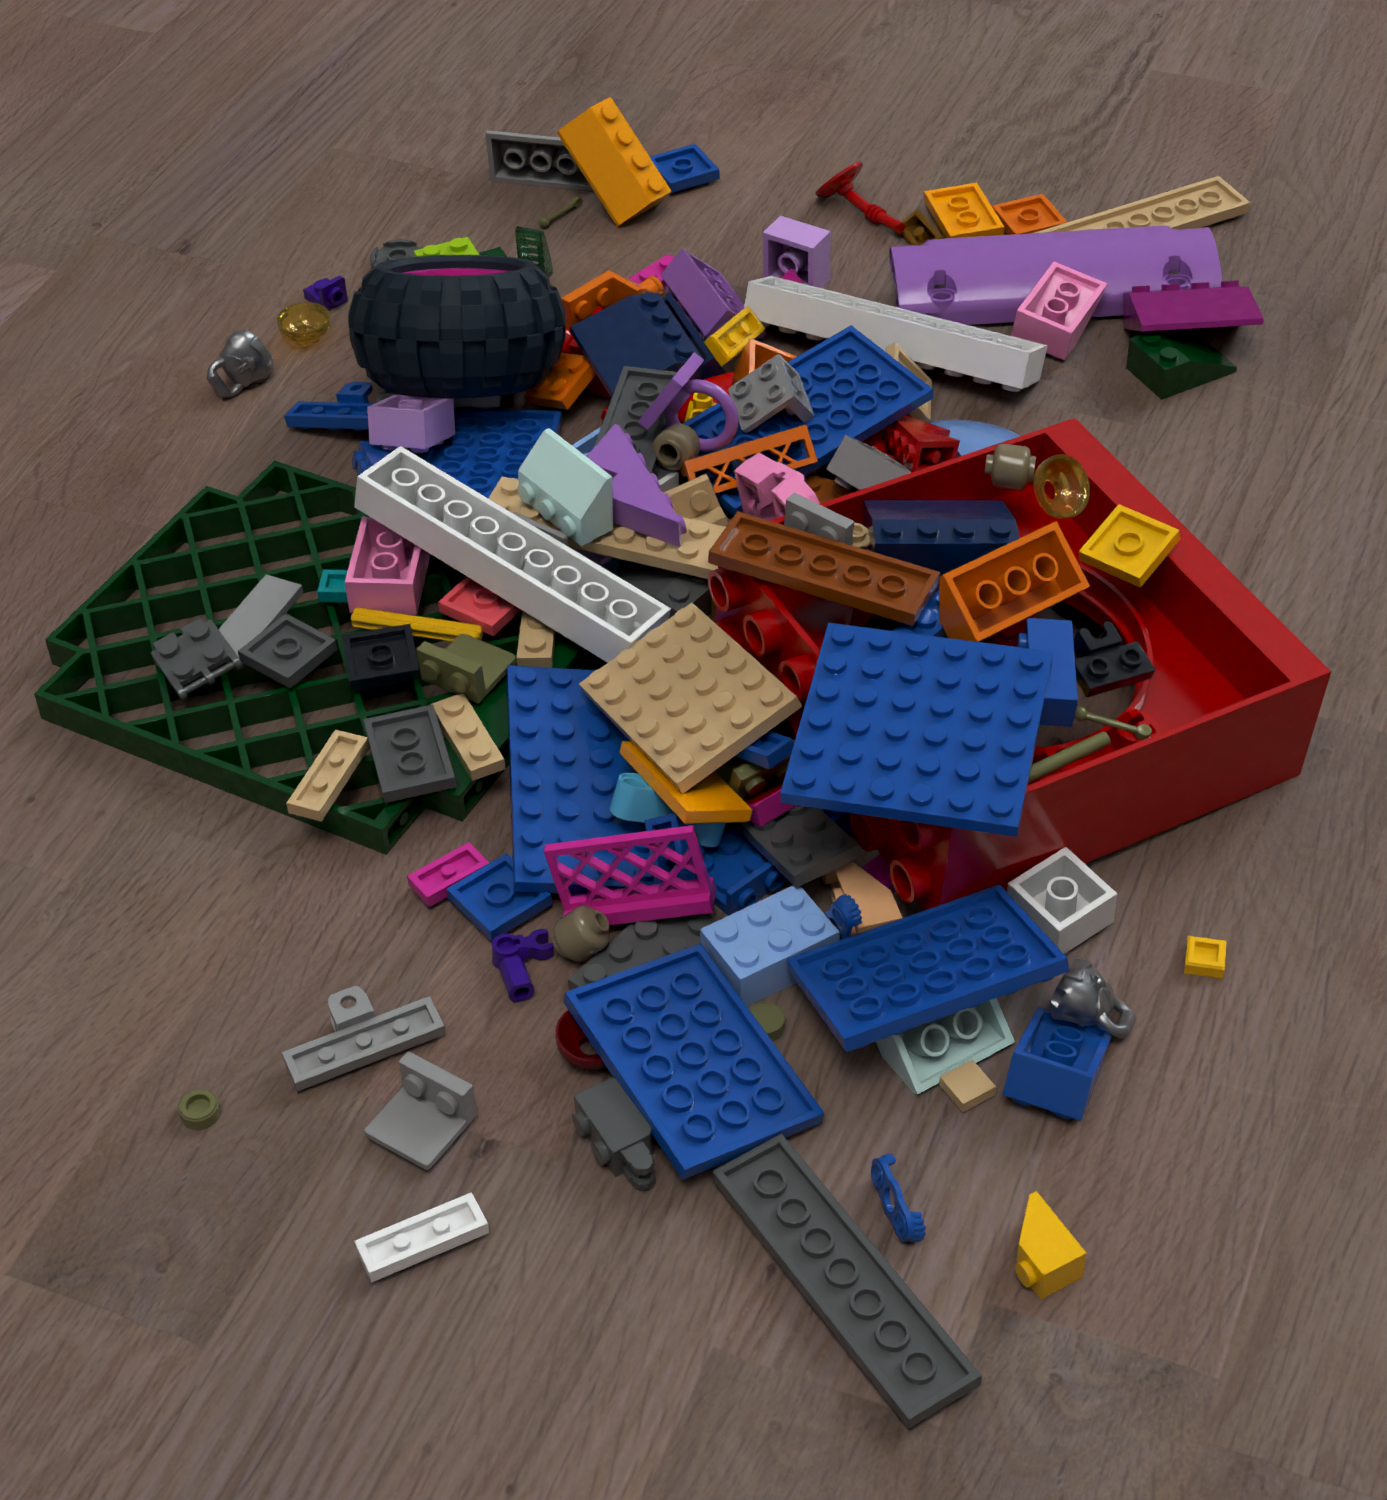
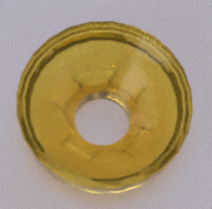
[277,302,330,346]
[1033,454,1090,519]

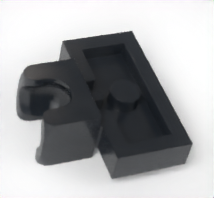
[1073,621,1155,698]

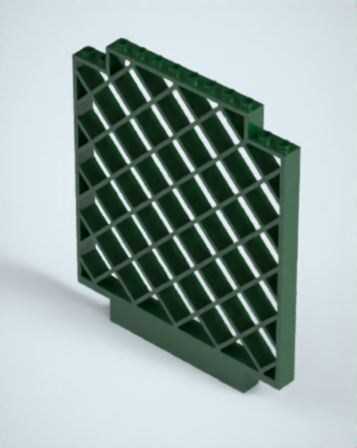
[34,460,597,855]

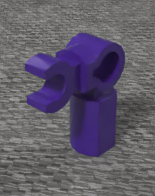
[492,929,554,1003]

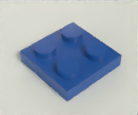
[650,144,720,193]
[446,853,552,942]

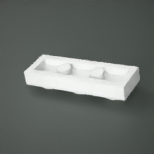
[354,1192,489,1283]

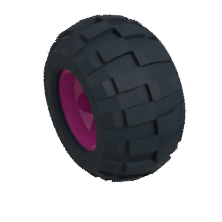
[348,255,566,398]

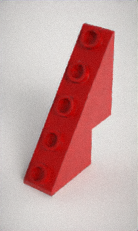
[882,415,960,473]

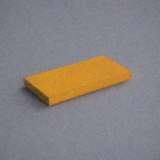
[619,741,752,824]

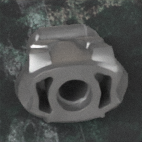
[206,330,274,398]
[1049,958,1137,1039]

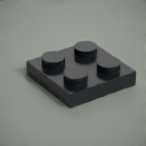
[342,624,421,691]

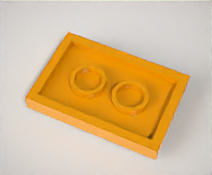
[924,182,1004,239]

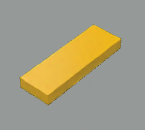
[704,306,765,367]

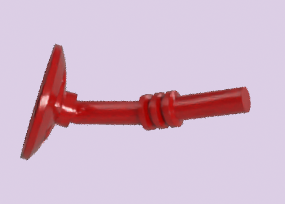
[815,161,905,234]

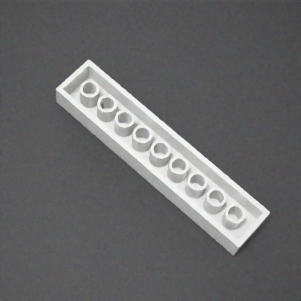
[744,276,1048,392]
[354,446,671,663]

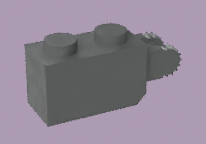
[572,1077,656,1191]

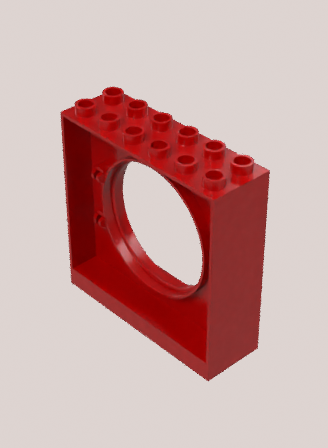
[708,418,1331,910]

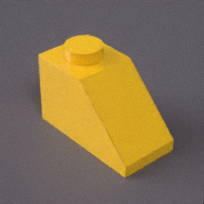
[1015,1191,1086,1300]

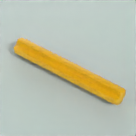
[351,607,483,642]

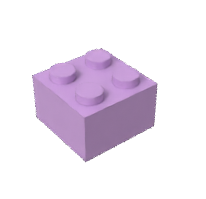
[763,216,831,288]
[367,394,455,453]

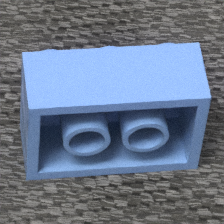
[700,885,840,1007]

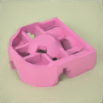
[734,453,820,520]

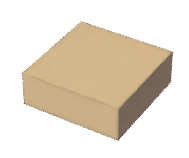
[939,1060,996,1113]

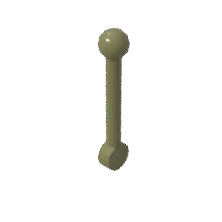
[538,196,583,228]
[1074,707,1152,740]

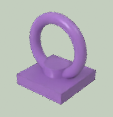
[638,352,739,452]

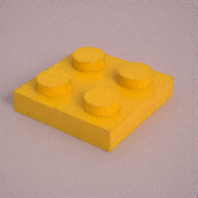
[1079,504,1180,588]

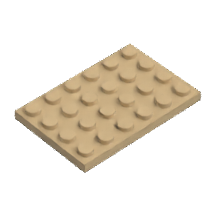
[579,603,802,794]

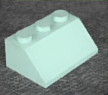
[517,428,613,546]
[876,998,1015,1094]

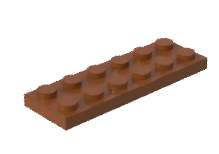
[708,511,940,626]

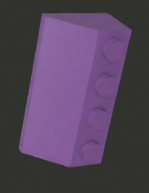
[661,248,767,340]

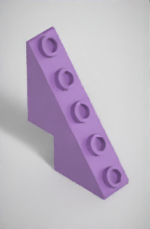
[586,424,687,547]

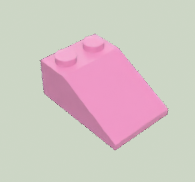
[1011,262,1108,361]

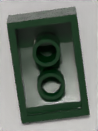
[1126,330,1237,400]

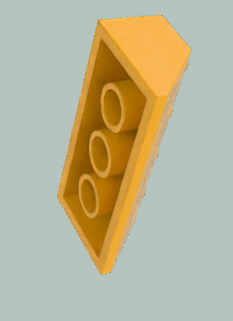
[556,97,672,227]

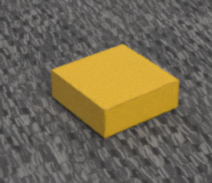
[1184,936,1227,979]

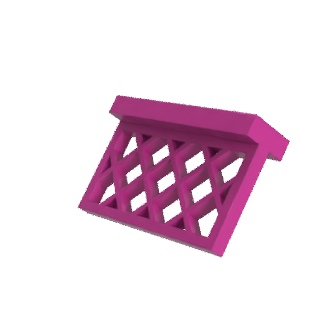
[544,825,717,925]

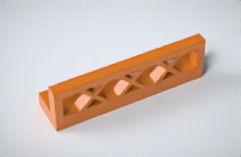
[680,424,818,494]

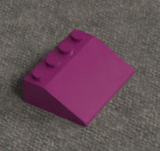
[1123,280,1264,331]

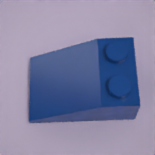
[1002,1006,1113,1121]

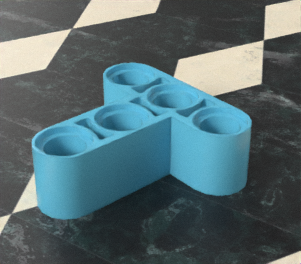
[609,773,726,847]

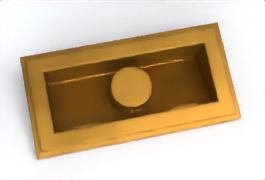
[901,209,945,246]

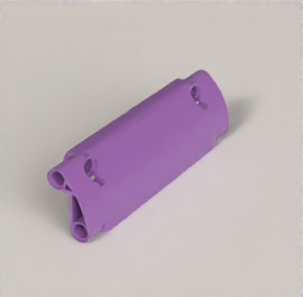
[889,225,1222,325]

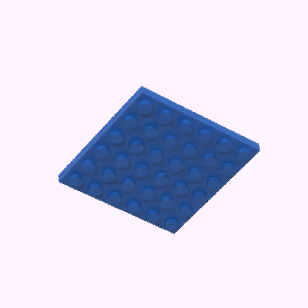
[780,623,1053,837]

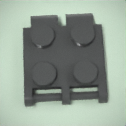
[150,617,243,701]

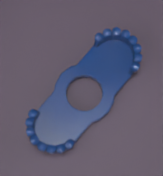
[825,894,862,940]
[871,1153,926,1242]

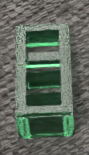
[515,226,553,278]

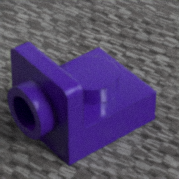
[303,276,348,313]

